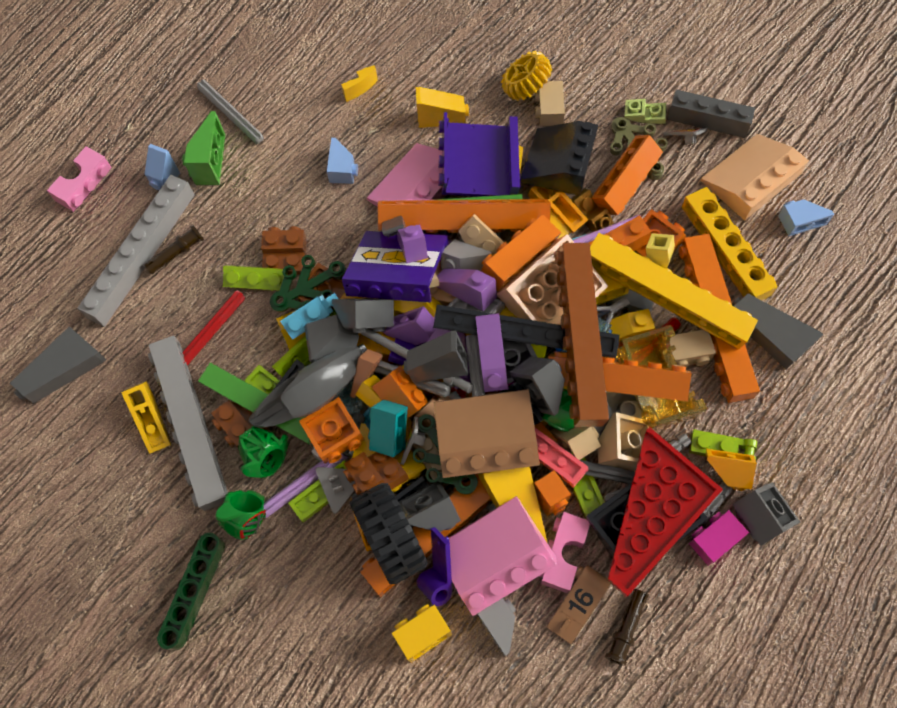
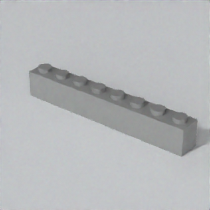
[77,175,195,327]
[148,335,228,511]

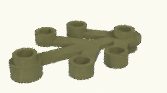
[610,117,668,180]

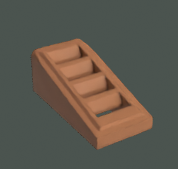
[350,349,383,398]

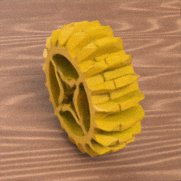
[501,51,552,101]

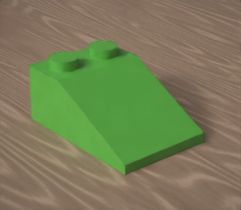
[182,111,225,185]

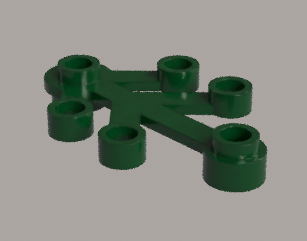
[270,255,347,312]
[413,414,478,494]

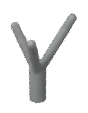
[597,297,630,332]

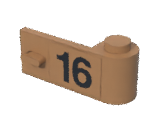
[547,565,611,644]

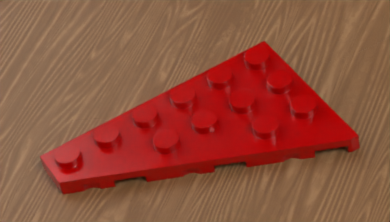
[607,427,723,598]

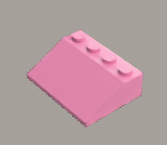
[367,143,446,207]
[449,496,557,616]

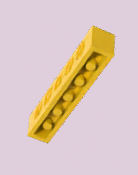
[681,187,778,300]

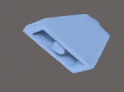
[327,137,358,184]
[145,144,180,190]
[778,199,834,236]

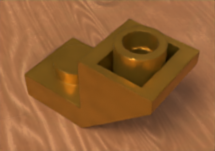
[571,188,614,232]

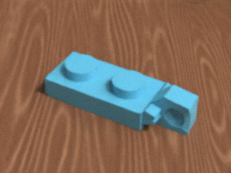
[280,293,339,340]

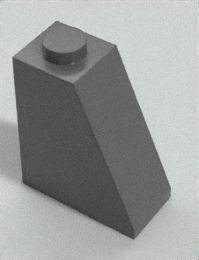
[404,331,468,383]

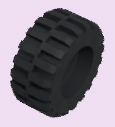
[349,483,428,584]

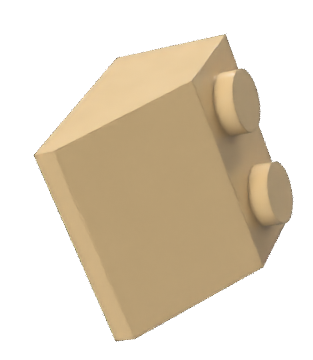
[598,412,651,471]

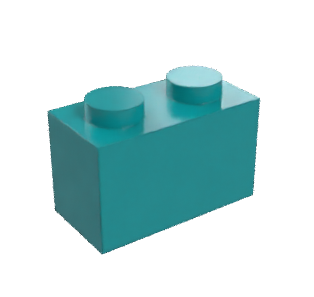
[368,400,408,457]

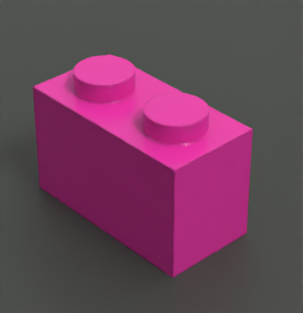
[688,510,749,566]

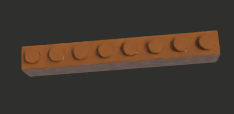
[555,243,609,427]

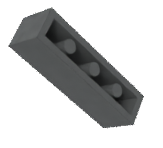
[667,90,755,138]

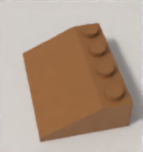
[434,389,540,478]

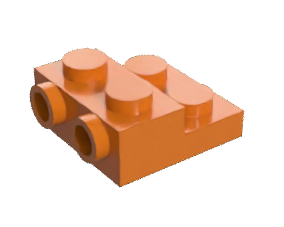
[635,209,686,256]
[299,397,365,464]

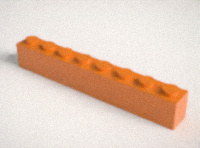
[378,199,551,233]
[679,234,760,403]

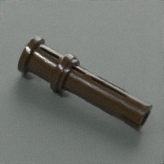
[144,225,205,275]
[605,589,649,666]

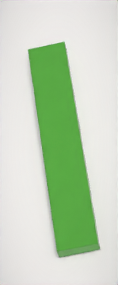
[198,363,311,445]

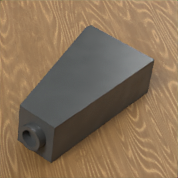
[732,294,823,370]
[10,327,106,403]

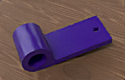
[417,527,452,606]

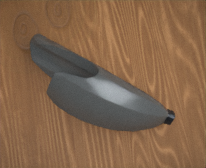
[249,344,367,427]

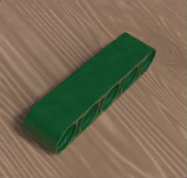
[157,533,225,651]

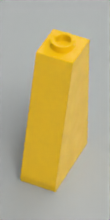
[478,467,548,543]

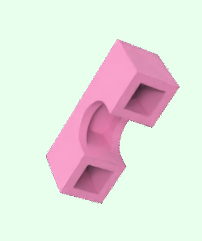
[47,146,112,212]
[539,512,590,593]

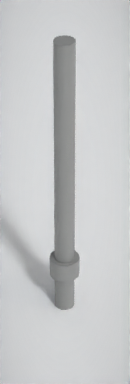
[361,328,473,393]

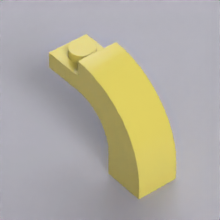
[645,233,675,268]

